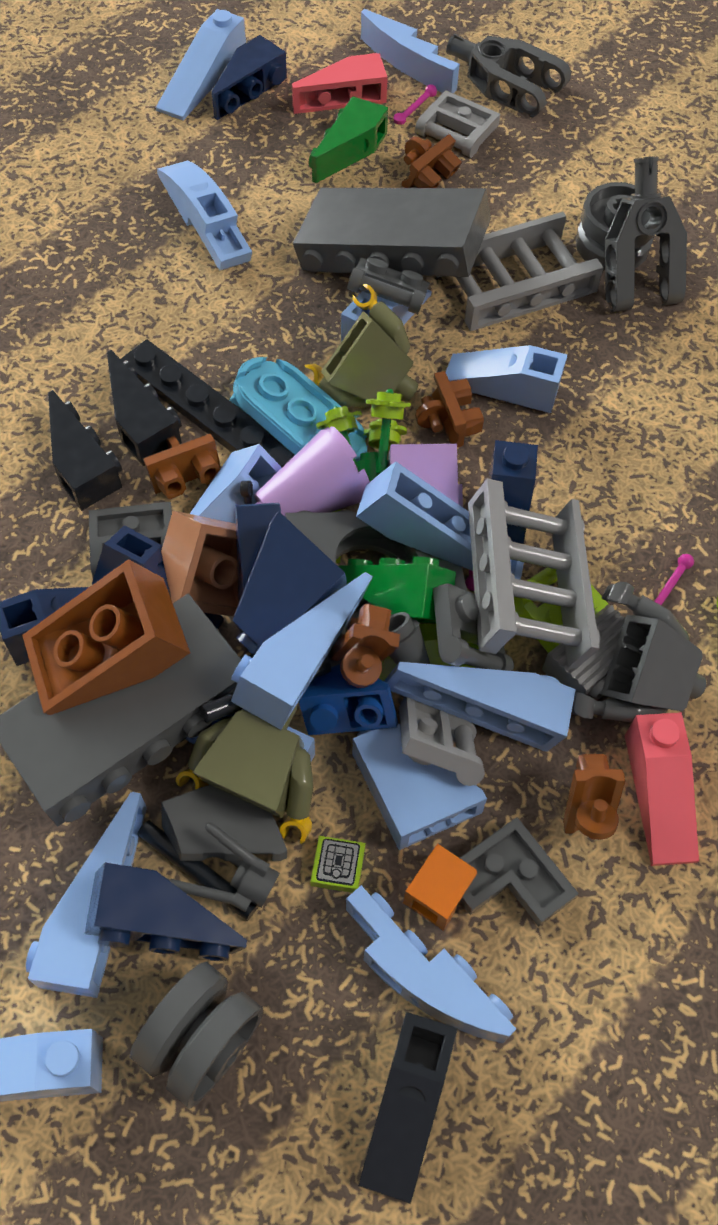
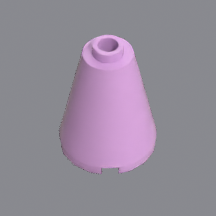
[254,427,370,516]

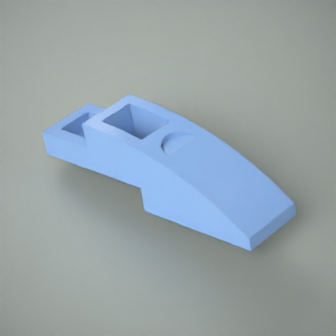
[157,161,252,271]
[346,885,516,1044]

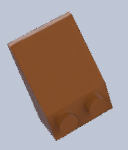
[22,559,190,715]

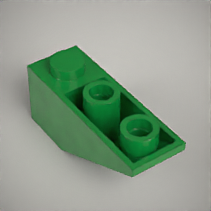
[309,96,388,183]
[338,557,456,624]

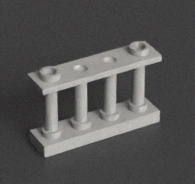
[436,212,604,331]
[468,478,600,669]

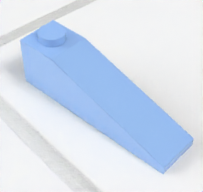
[156,9,246,120]
[356,461,524,580]
[231,572,373,730]
[384,662,576,752]
[26,792,147,998]
[0,1029,103,1102]

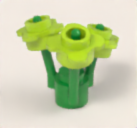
[315,389,411,481]

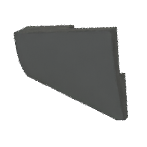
[161,785,288,861]

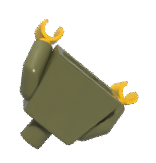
[304,284,418,407]
[176,706,314,844]

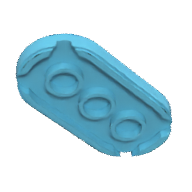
[233,357,368,462]

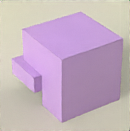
[387,444,463,507]

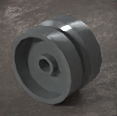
[575,182,654,270]
[129,962,264,1109]

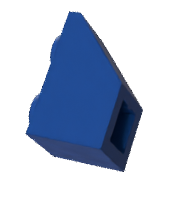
[299,664,398,735]

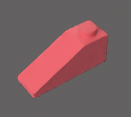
[292,53,388,114]
[625,712,699,866]

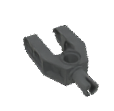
[446,33,571,117]
[605,156,687,313]

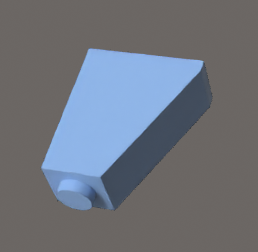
[352,724,487,850]

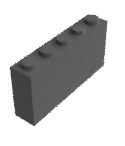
[293,188,491,277]
[0,593,241,827]

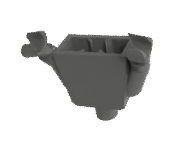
[571,582,706,723]

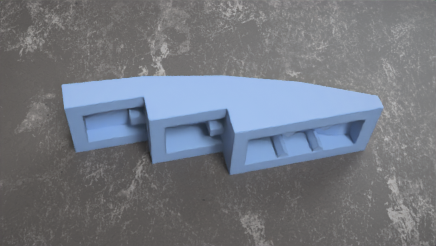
[361,9,460,94]

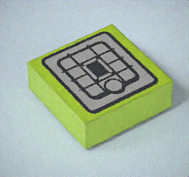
[310,835,366,893]

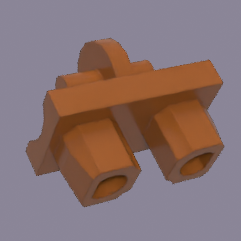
[401,134,462,188]
[415,371,484,447]
[143,433,221,499]
[330,604,400,688]
[563,754,626,840]

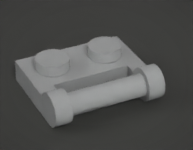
[415,90,500,158]
[399,696,485,786]

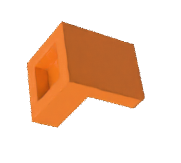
[403,843,477,931]

